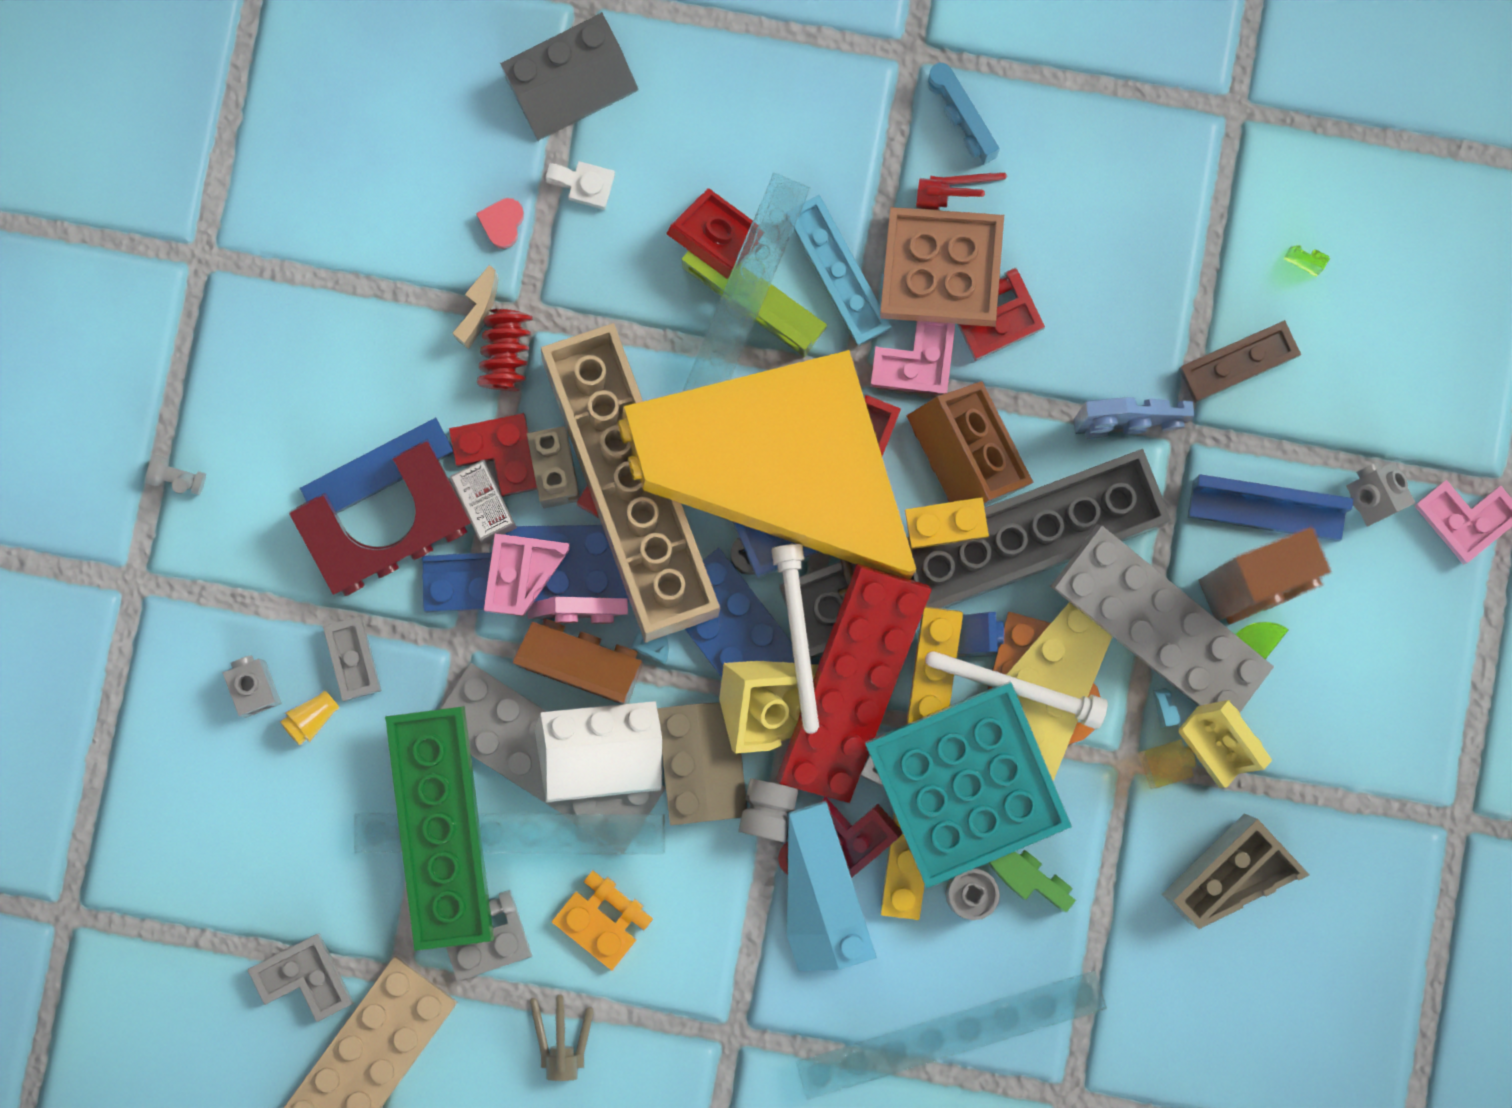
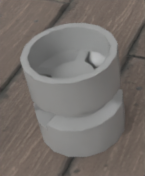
[738,778,799,843]
[945,869,1000,920]

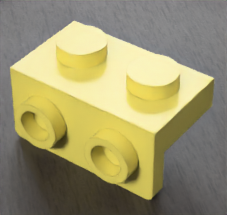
[1178,700,1272,788]

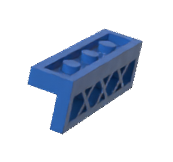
[1188,474,1354,541]

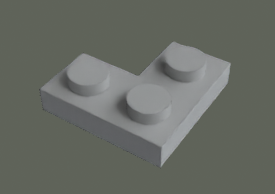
[247,933,354,1022]

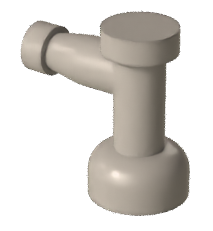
[146,454,206,495]

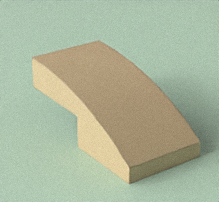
[453,265,499,349]

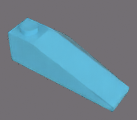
[786,801,877,971]

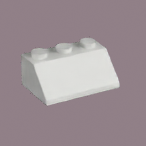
[534,701,662,802]

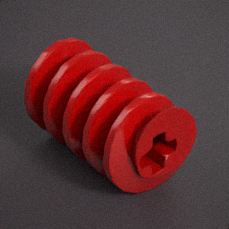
[477,309,533,391]

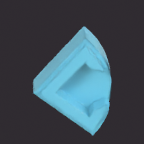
[630,628,669,665]
[1153,688,1181,728]

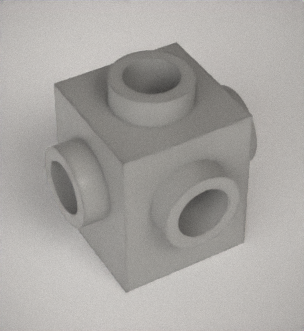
[1346,462,1415,527]

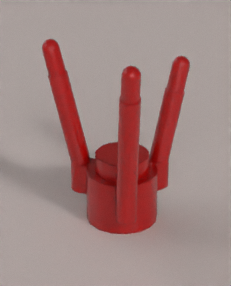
[916,172,1007,211]

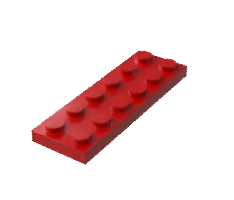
[776,564,932,803]

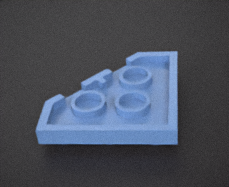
[1073,397,1194,439]

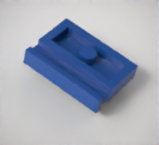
[422,552,492,612]

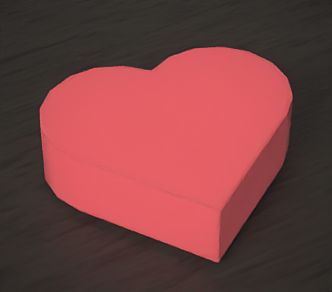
[476,198,524,249]

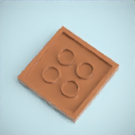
[880,207,1004,327]

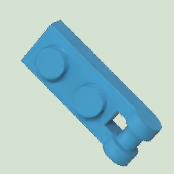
[928,63,1000,165]

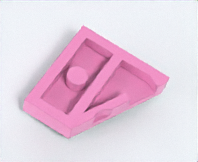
[484,534,570,617]
[528,597,628,624]

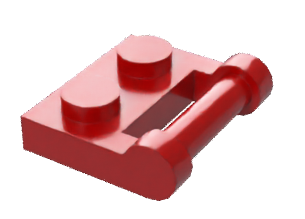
[957,268,1045,361]

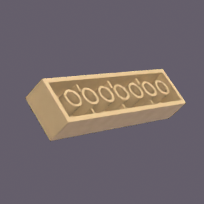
[541,323,720,643]

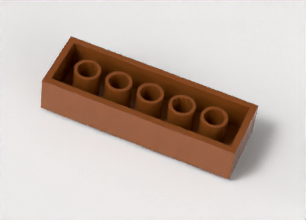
[1198,526,1332,625]

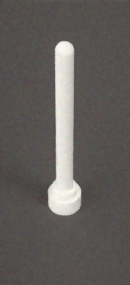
[771,544,819,733]
[925,651,1108,729]

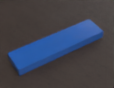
[300,417,454,514]

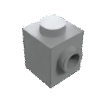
[223,655,282,718]

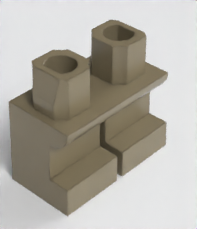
[527,426,580,508]

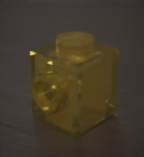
[1138,739,1196,789]

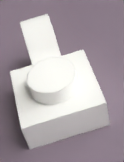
[546,161,615,210]

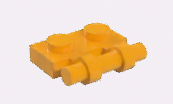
[552,870,653,971]

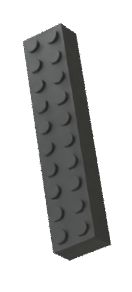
[779,449,1171,659]

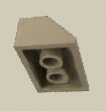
[657,702,748,826]

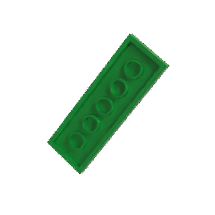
[385,706,494,951]

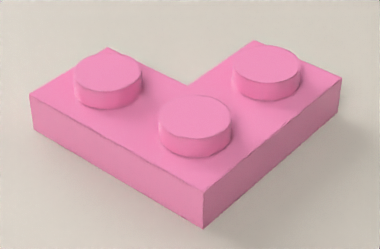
[870,321,955,395]
[1414,480,1512,565]

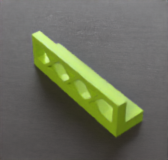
[682,250,827,358]

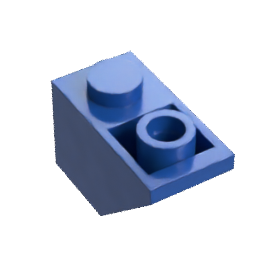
[957,612,1004,657]

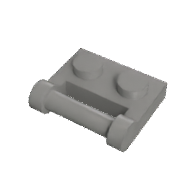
[446,890,532,982]

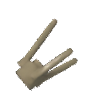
[530,994,594,1081]

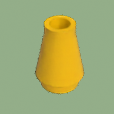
[280,690,339,746]

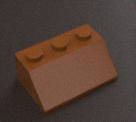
[906,381,1034,507]
[513,618,643,704]

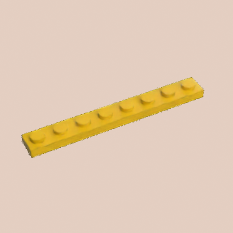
[880,606,963,920]

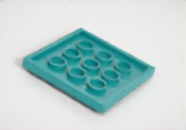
[865,681,1072,888]

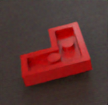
[449,413,537,497]

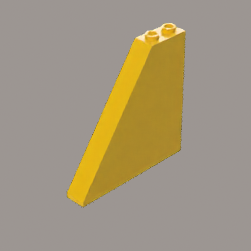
[618,350,916,579]

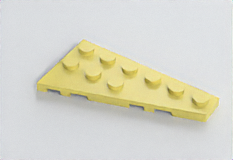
[1006,602,1112,781]

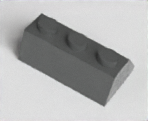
[500,13,639,141]

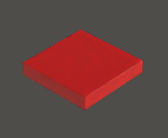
[666,188,769,279]

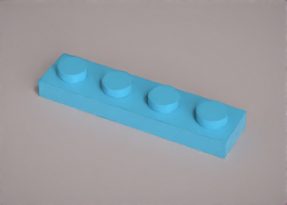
[786,194,892,347]

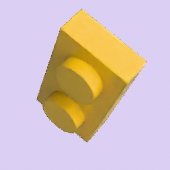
[905,497,989,549]

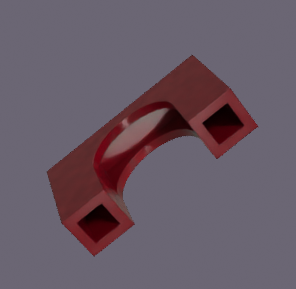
[289,439,471,596]

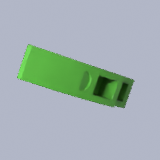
[988,850,1076,913]

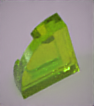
[1284,245,1330,277]
[1235,622,1289,659]

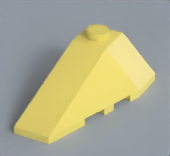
[719,661,819,753]

